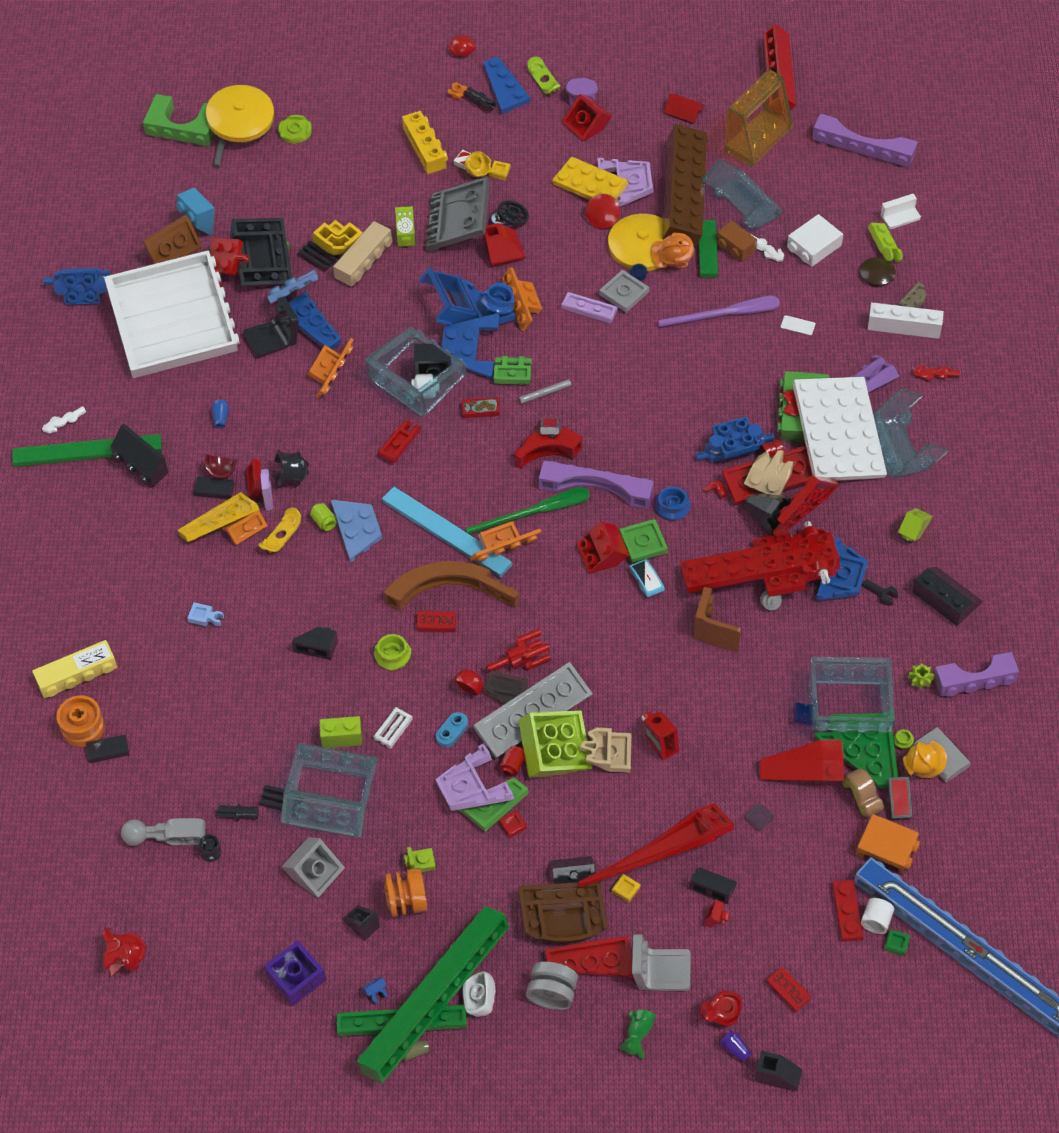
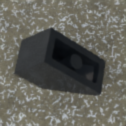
[292,627,338,660]

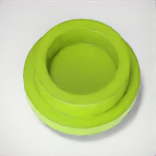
[893,729,914,749]

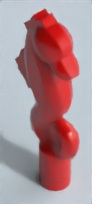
[912,364,960,382]

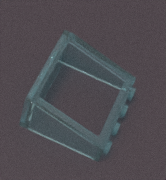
[365,326,467,417]
[808,657,895,732]
[281,743,378,837]

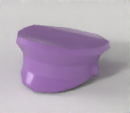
[566,78,598,106]

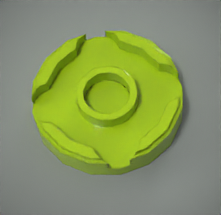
[278,115,312,144]

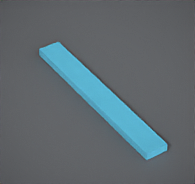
[382,487,512,578]

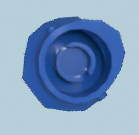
[480,282,515,314]
[655,487,691,521]

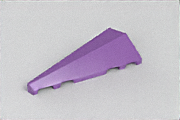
[851,355,899,392]

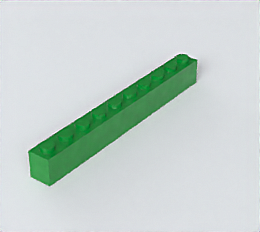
[357,906,510,1084]

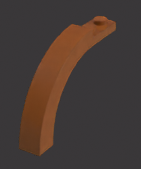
[383,561,519,611]

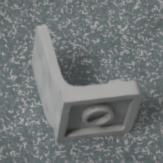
[632,934,691,991]

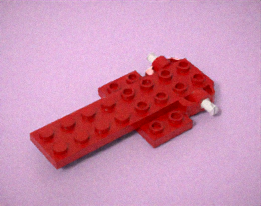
[680,521,840,597]

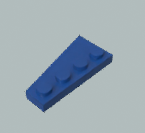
[289,291,341,350]

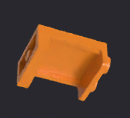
[855,814,920,875]

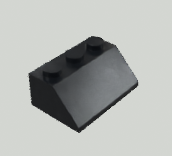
[110,423,169,487]
[912,567,982,626]

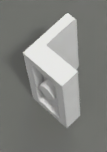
[880,193,921,229]

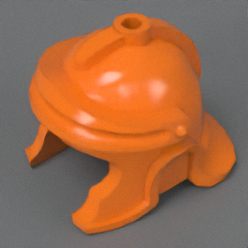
[652,232,694,268]

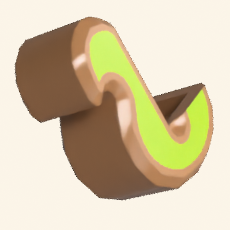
[842,768,884,818]

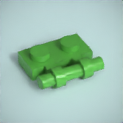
[494,356,531,384]

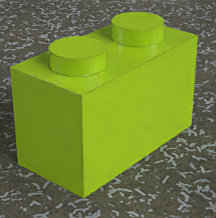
[320,716,362,748]

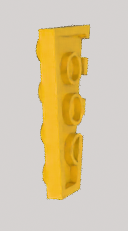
[178,492,260,542]

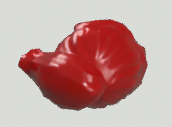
[699,990,743,1027]

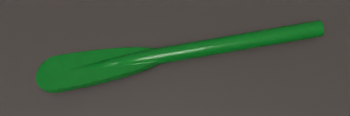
[465,487,590,535]

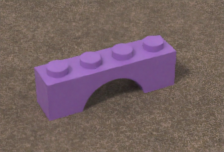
[934,652,1019,697]

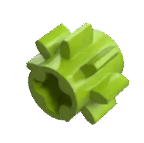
[908,663,934,689]

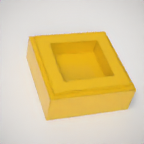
[489,160,511,180]
[612,874,641,903]

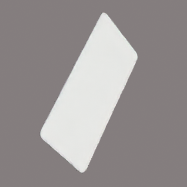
[781,315,816,335]

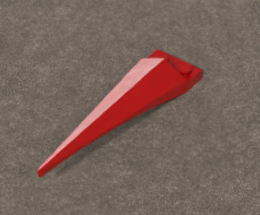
[578,803,734,887]

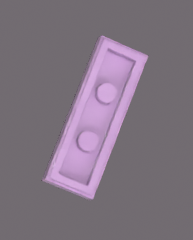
[561,292,618,324]

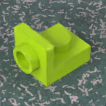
[404,847,436,872]

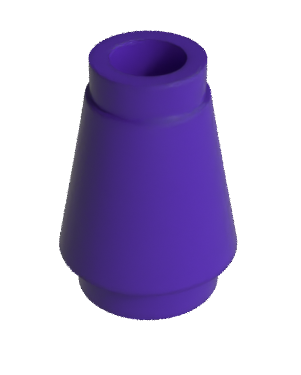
[720,1030,752,1063]

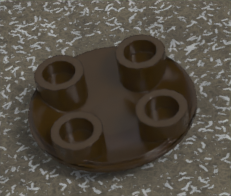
[860,257,896,287]

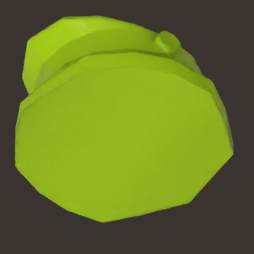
[374,634,411,671]

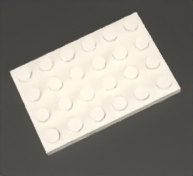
[792,377,887,480]

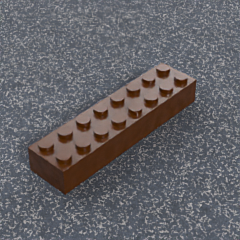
[662,123,707,248]

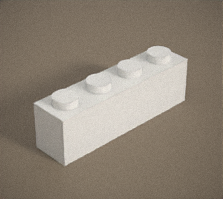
[868,302,944,339]

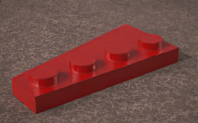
[545,936,634,978]

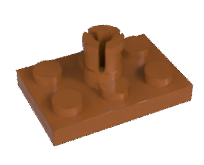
[142,215,202,264]

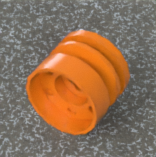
[384,868,428,917]

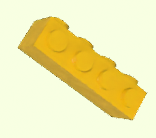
[402,111,448,174]

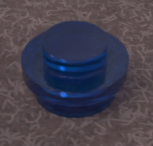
[630,264,648,281]

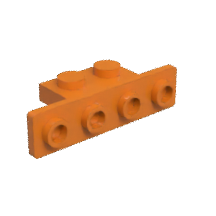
[502,267,542,331]
[307,338,354,399]
[470,521,542,562]

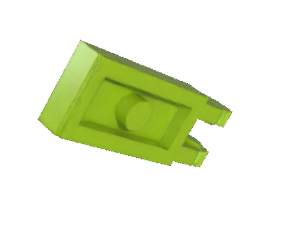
[868,223,903,262]

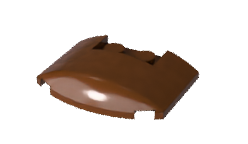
[518,881,608,943]

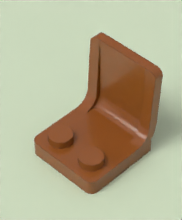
[693,587,741,652]

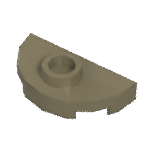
[898,282,926,308]

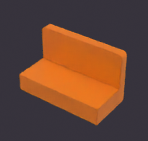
[221,510,268,545]

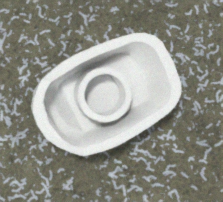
[463,971,496,1017]

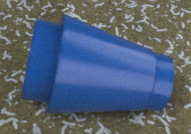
[211,400,230,428]

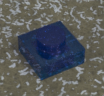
[794,702,816,725]

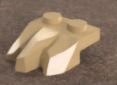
[744,450,794,495]
[580,728,631,773]

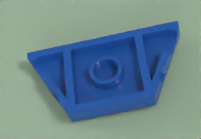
[816,537,868,601]

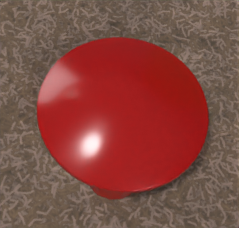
[586,194,620,229]

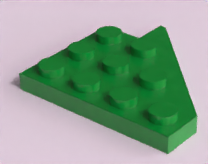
[814,713,898,788]

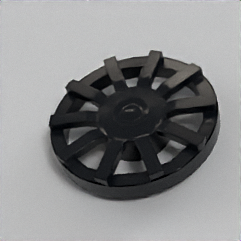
[497,200,529,227]

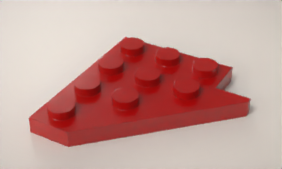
[772,475,840,536]

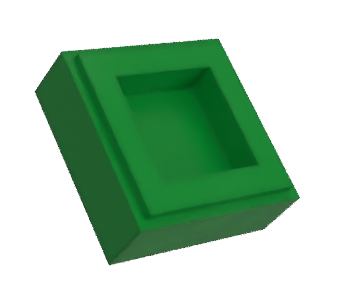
[884,929,911,957]

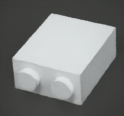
[787,214,843,267]

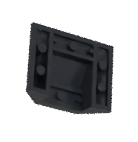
[230,218,292,286]

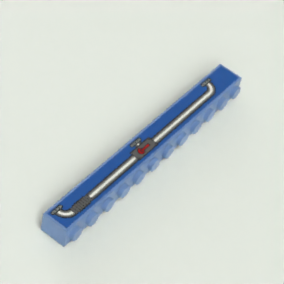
[854,858,1059,1037]

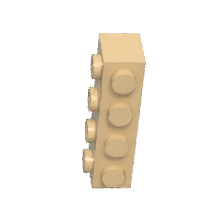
[333,221,392,287]

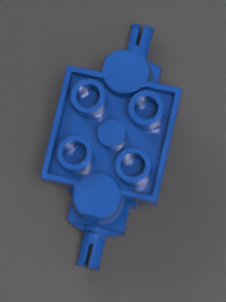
[43,267,111,305]
[695,416,774,463]

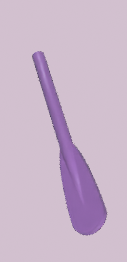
[658,296,779,327]

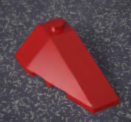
[760,740,844,781]

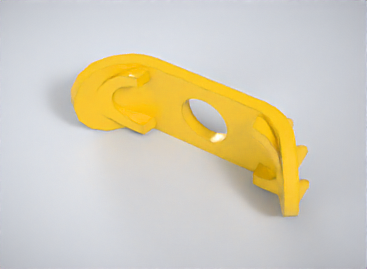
[258,507,301,553]

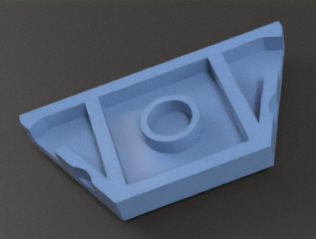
[331,500,382,562]

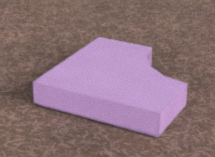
[260,469,273,511]

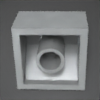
[282,837,345,898]

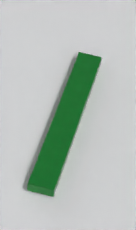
[13,434,162,467]

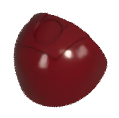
[205,454,237,479]

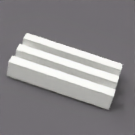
[374,707,413,749]

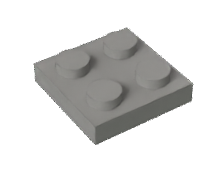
[599,270,649,313]

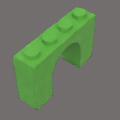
[143,94,215,146]
[777,371,829,443]

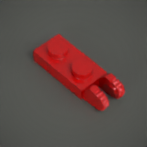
[378,419,421,464]

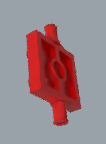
[201,238,249,276]

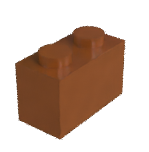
[717,221,757,262]

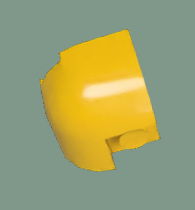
[312,220,363,256]

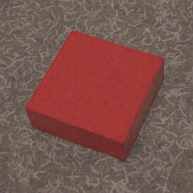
[499,810,527,838]

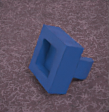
[361,977,388,1003]

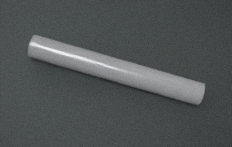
[519,379,571,404]

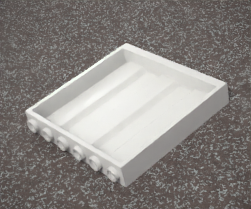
[104,250,240,378]

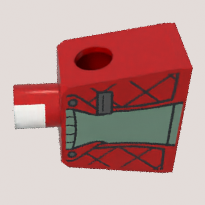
[641,711,679,761]

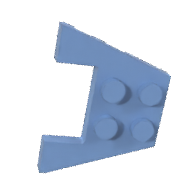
[267,269,318,303]

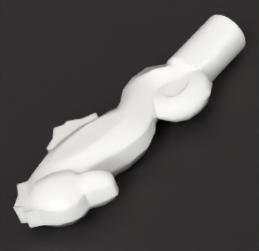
[751,234,784,262]
[42,406,86,434]

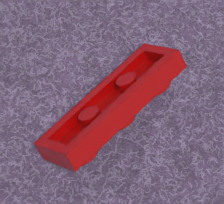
[832,879,863,942]

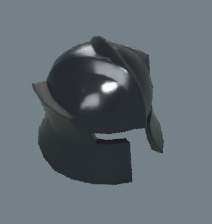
[274,450,309,487]

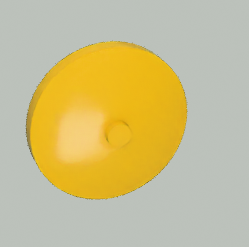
[206,85,274,142]
[608,214,663,272]

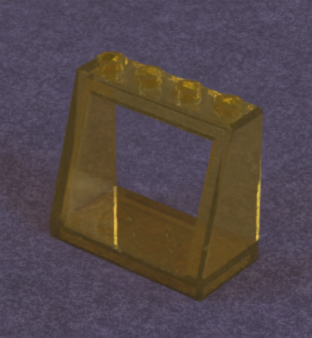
[725,69,793,167]

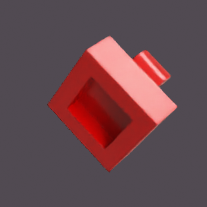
[703,900,730,928]

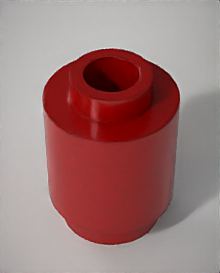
[499,746,525,777]

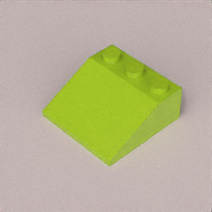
[518,711,593,778]

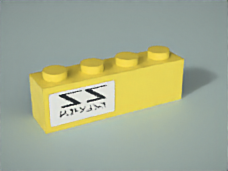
[32,640,118,699]

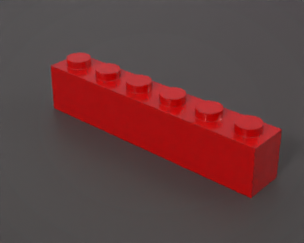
[763,24,796,114]

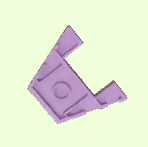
[597,158,654,207]
[435,743,514,811]

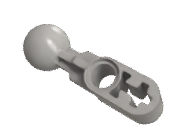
[121,818,206,846]

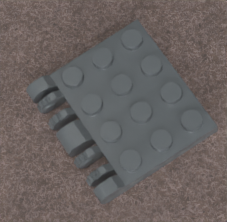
[425,177,490,252]

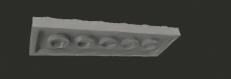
[473,662,593,759]

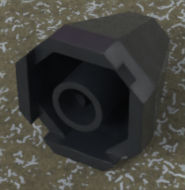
[745,493,791,536]

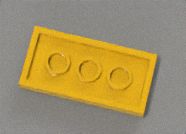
[552,157,629,200]

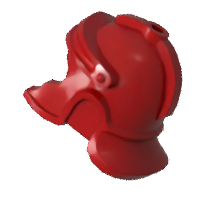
[103,928,147,976]

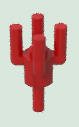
[486,628,551,672]

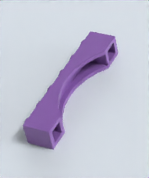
[812,114,918,168]
[539,461,654,510]

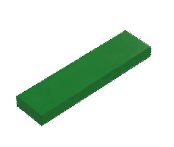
[699,220,718,278]

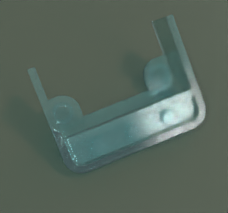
[702,159,784,229]
[873,388,948,477]

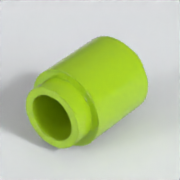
[310,503,337,531]

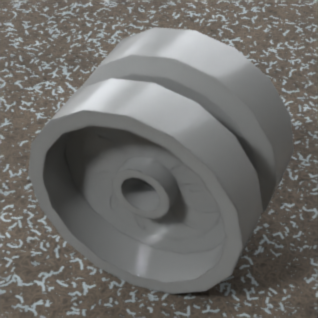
[526,962,578,1010]

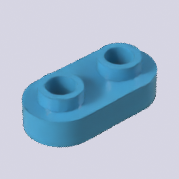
[436,712,468,748]

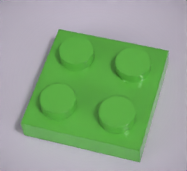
[619,519,668,563]

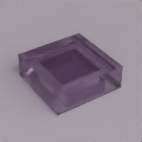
[744,803,774,832]

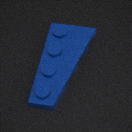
[483,56,531,114]

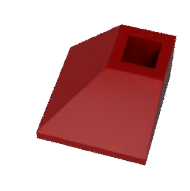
[482,223,525,266]

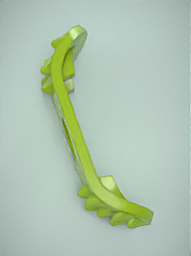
[527,56,561,94]

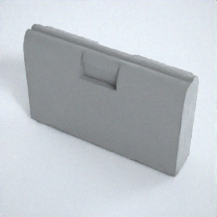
[913,727,971,782]

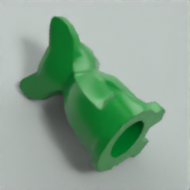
[621,1010,656,1059]

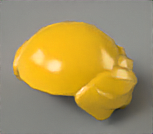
[464,151,491,177]

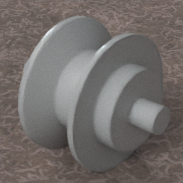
[760,591,782,610]

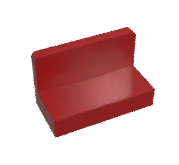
[664,93,705,123]

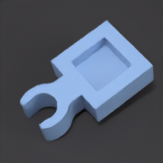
[187,603,224,627]

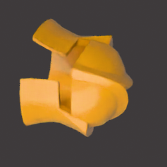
[903,740,947,778]

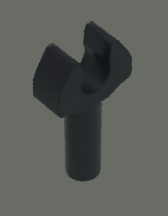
[863,579,898,606]

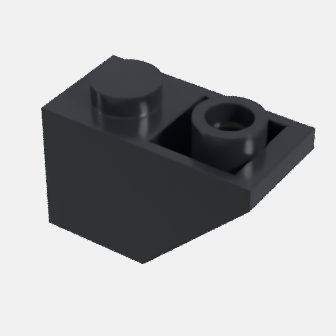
[755,1051,802,1091]

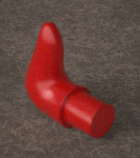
[702,480,727,498]

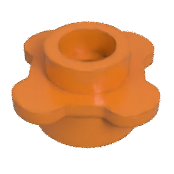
[448,82,467,99]

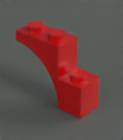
[514,427,583,469]

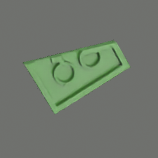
[459,778,529,832]

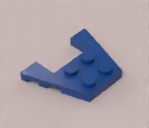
[441,313,500,379]

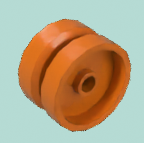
[57,695,105,747]

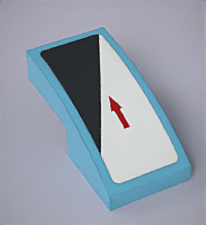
[629,559,665,597]

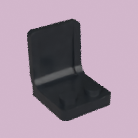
[243,296,299,357]

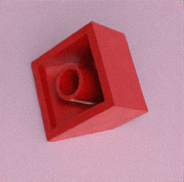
[562,94,612,141]

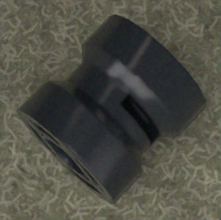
[199,834,222,862]

